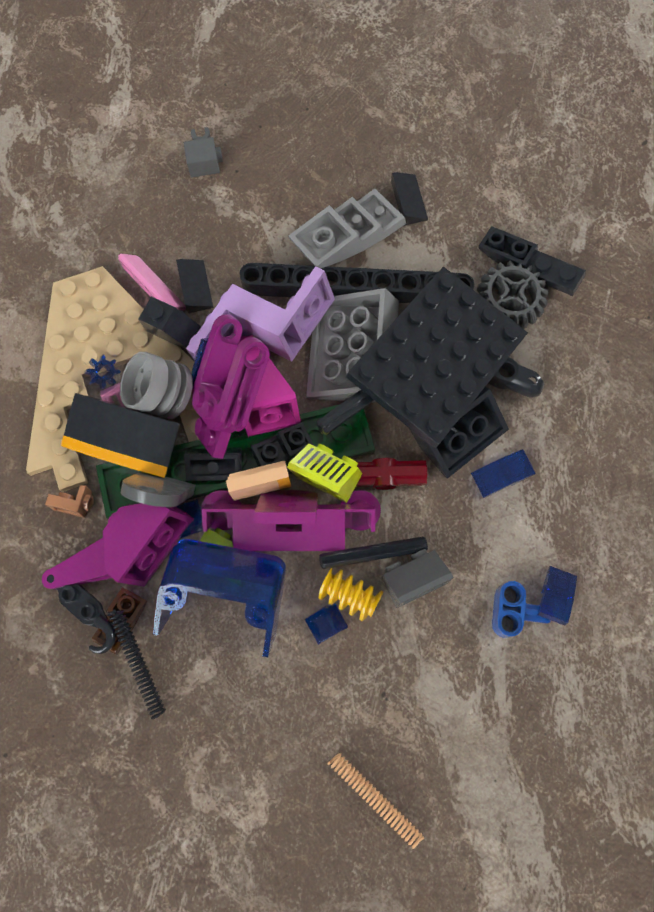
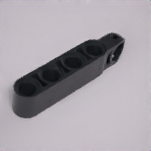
[488,357,544,398]

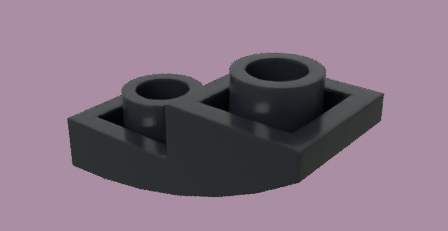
[250,422,314,467]

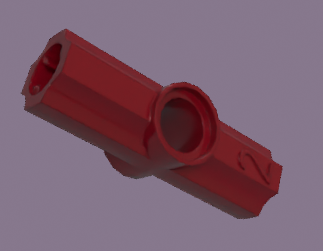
[356,458,427,490]

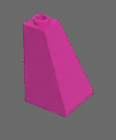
[238,335,301,437]

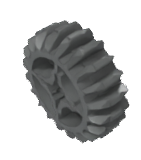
[477,260,548,329]

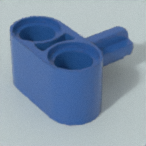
[492,581,552,638]

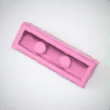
[118,254,186,311]

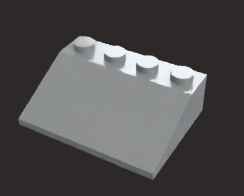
[306,288,399,403]

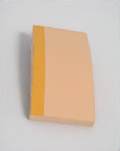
[226,461,291,500]

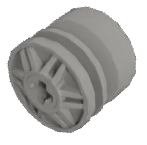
[120,352,193,419]

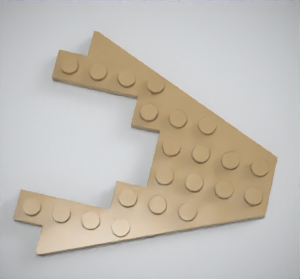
[26,266,200,492]

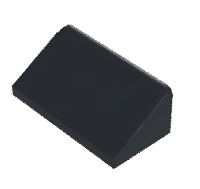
[391,172,428,226]
[176,259,214,313]
[184,447,242,481]

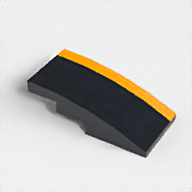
[61,393,181,478]

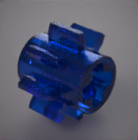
[84,354,121,390]

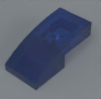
[471,449,536,498]
[537,566,577,626]

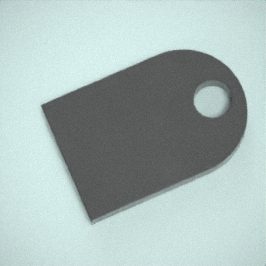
[120,472,196,507]

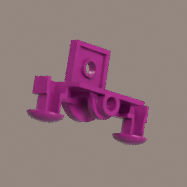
[201,490,381,551]

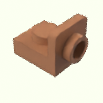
[45,485,94,518]

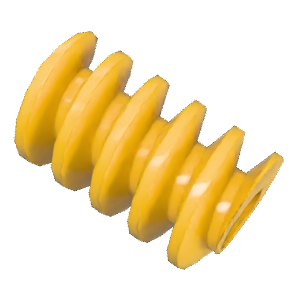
[318,568,384,621]

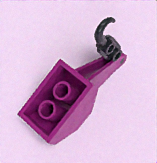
[42,503,194,654]

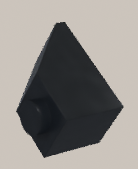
[138,296,201,350]

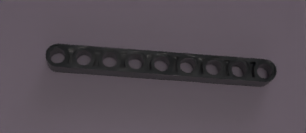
[239,263,475,303]

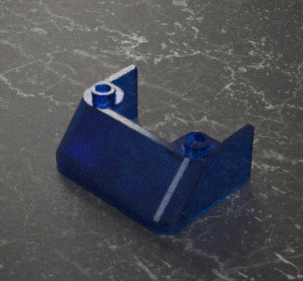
[153,539,286,658]

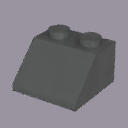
[382,549,454,608]

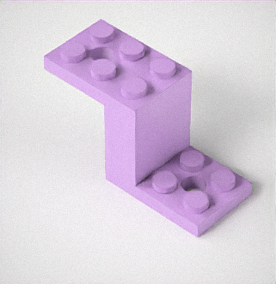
[186,266,335,367]

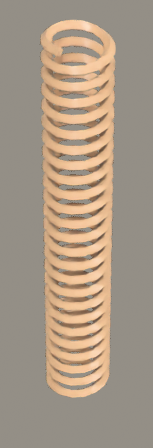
[327,753,424,849]

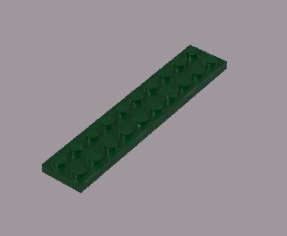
[96,404,375,519]

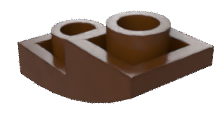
[91,587,147,655]

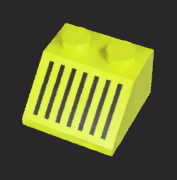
[287,444,362,503]

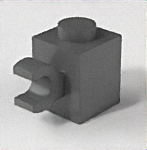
[183,127,223,178]

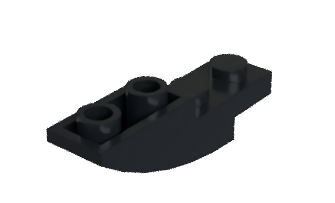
[479,226,586,296]

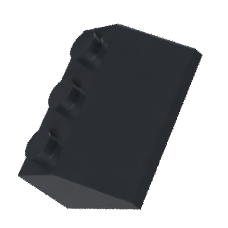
[409,386,509,479]

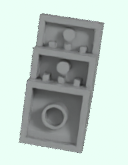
[288,189,406,269]

